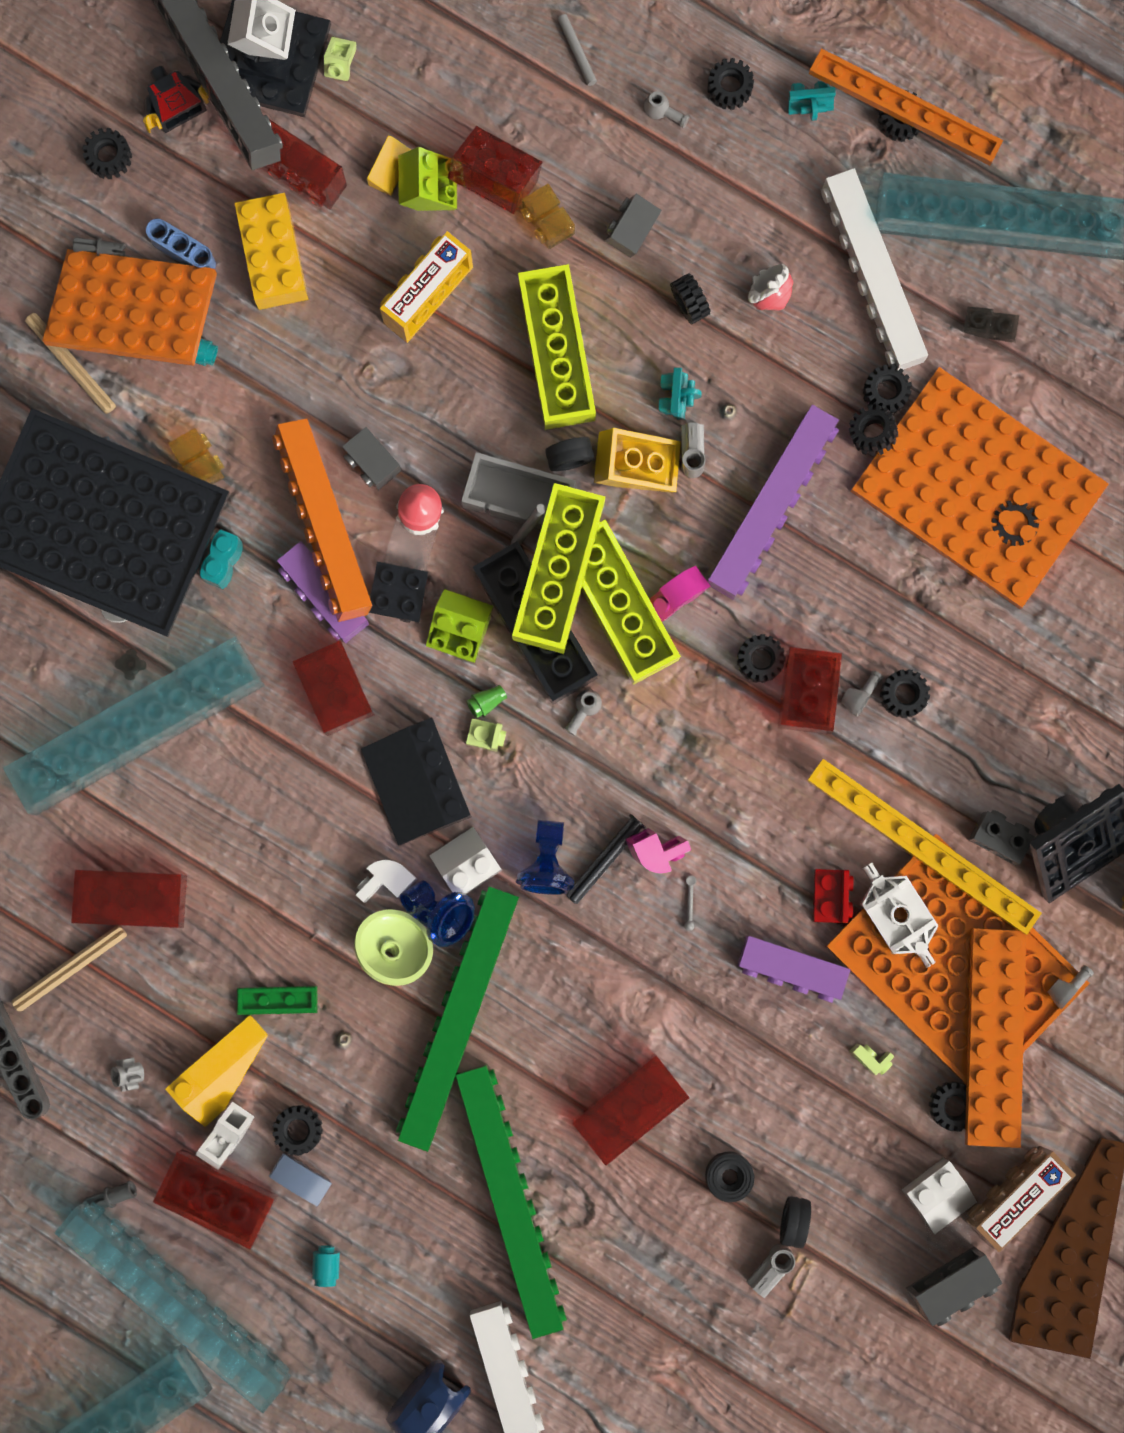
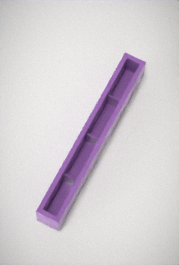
[708,405,839,600]

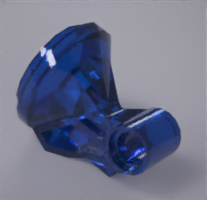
[516,820,575,895]
[400,880,475,947]

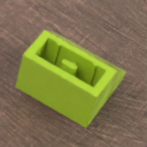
[398,147,457,211]
[426,589,493,663]

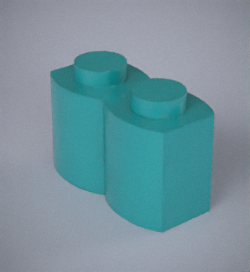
[200,530,243,589]

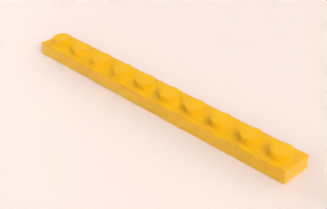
[807,759,1042,935]

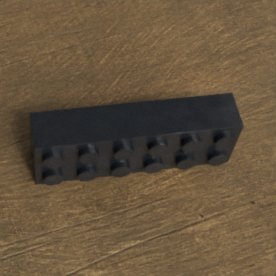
[473,541,598,705]

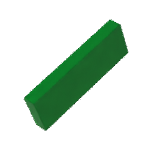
[237,986,318,1015]

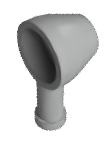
[644,91,690,128]
[841,670,883,716]
[564,690,602,736]
[1048,965,1094,1010]

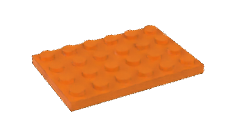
[43,249,217,366]

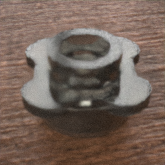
[115,649,147,680]

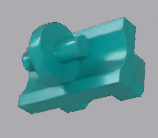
[788,81,836,121]
[659,368,702,420]

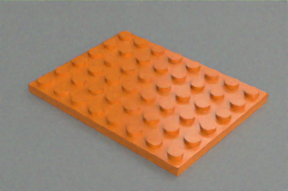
[850,367,1109,609]
[825,834,1090,1085]

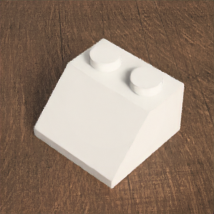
[228,0,295,60]
[429,827,502,899]
[902,1158,977,1234]

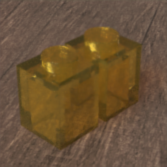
[521,183,575,249]
[168,428,225,484]

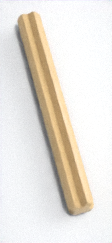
[25,313,116,414]
[11,925,127,1012]

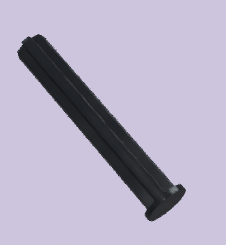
[566,814,646,904]

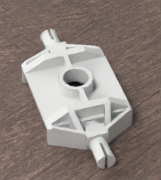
[860,863,938,968]

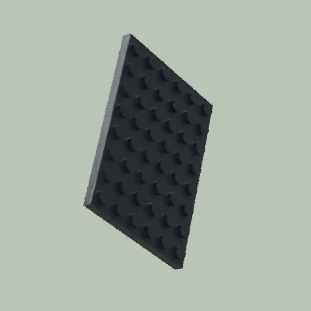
[0,408,230,637]

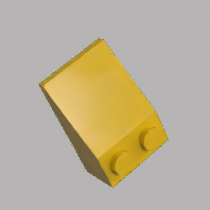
[594,428,681,493]

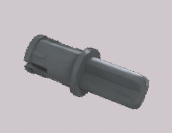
[73,237,126,257]
[83,1181,137,1213]

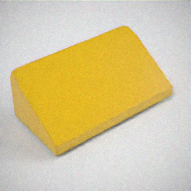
[367,135,411,196]

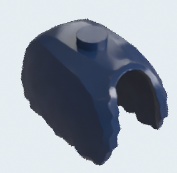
[386,1360,471,1433]

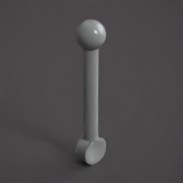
[684,876,696,931]

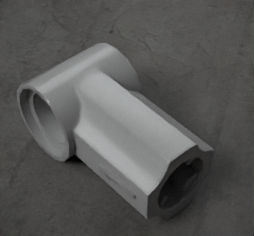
[681,423,706,478]
[746,1244,795,1298]

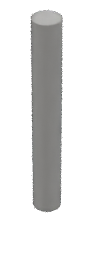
[558,14,597,86]
[511,504,547,545]

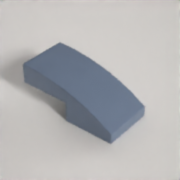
[269,1153,332,1207]

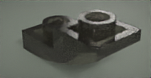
[964,306,1020,343]

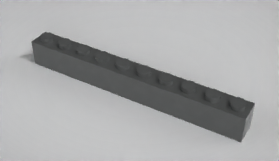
[152,0,283,170]

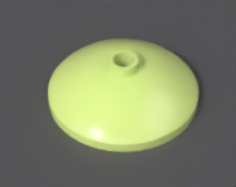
[354,909,433,986]

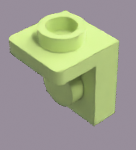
[324,37,356,81]
[466,718,506,752]
[849,1044,894,1075]

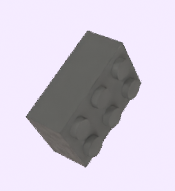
[906,1247,1003,1326]

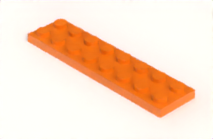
[965,928,1026,1148]

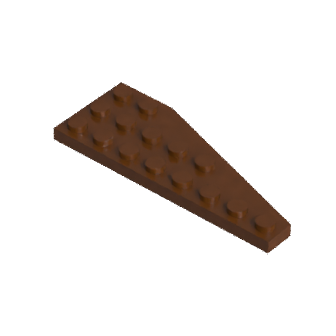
[1009,1137,1124,1359]

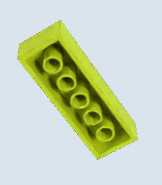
[518,264,596,430]
[512,483,605,654]
[581,520,681,685]

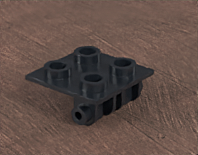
[369,562,428,623]

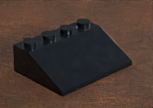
[361,717,472,846]

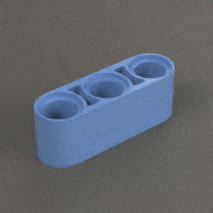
[146,219,216,269]

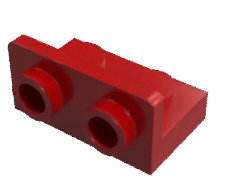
[813,869,854,923]

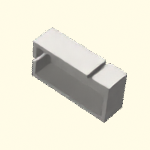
[461,452,576,530]

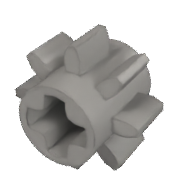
[111,1058,144,1092]

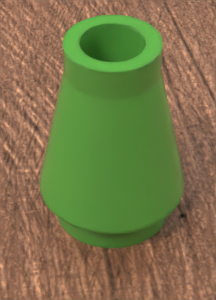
[466,685,507,718]

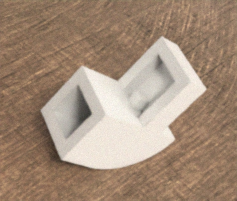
[356,860,417,903]
[196,1102,254,1170]

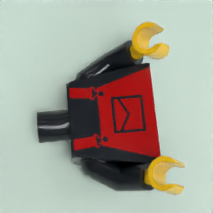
[143,66,209,133]

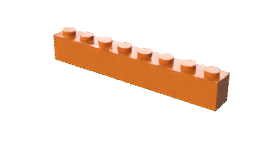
[272,418,372,622]

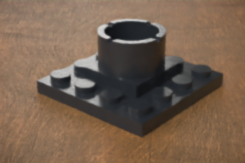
[220,0,331,118]
[1030,784,1124,903]

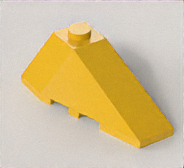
[165,1015,268,1127]

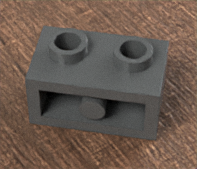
[605,193,662,258]
[342,427,402,491]
[969,810,1035,865]

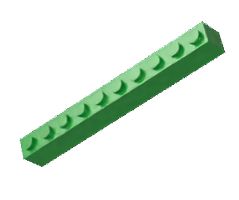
[395,886,519,1152]
[456,1064,567,1340]

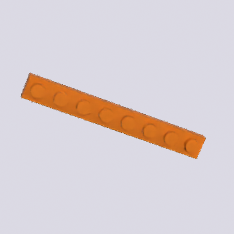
[809,48,1004,166]

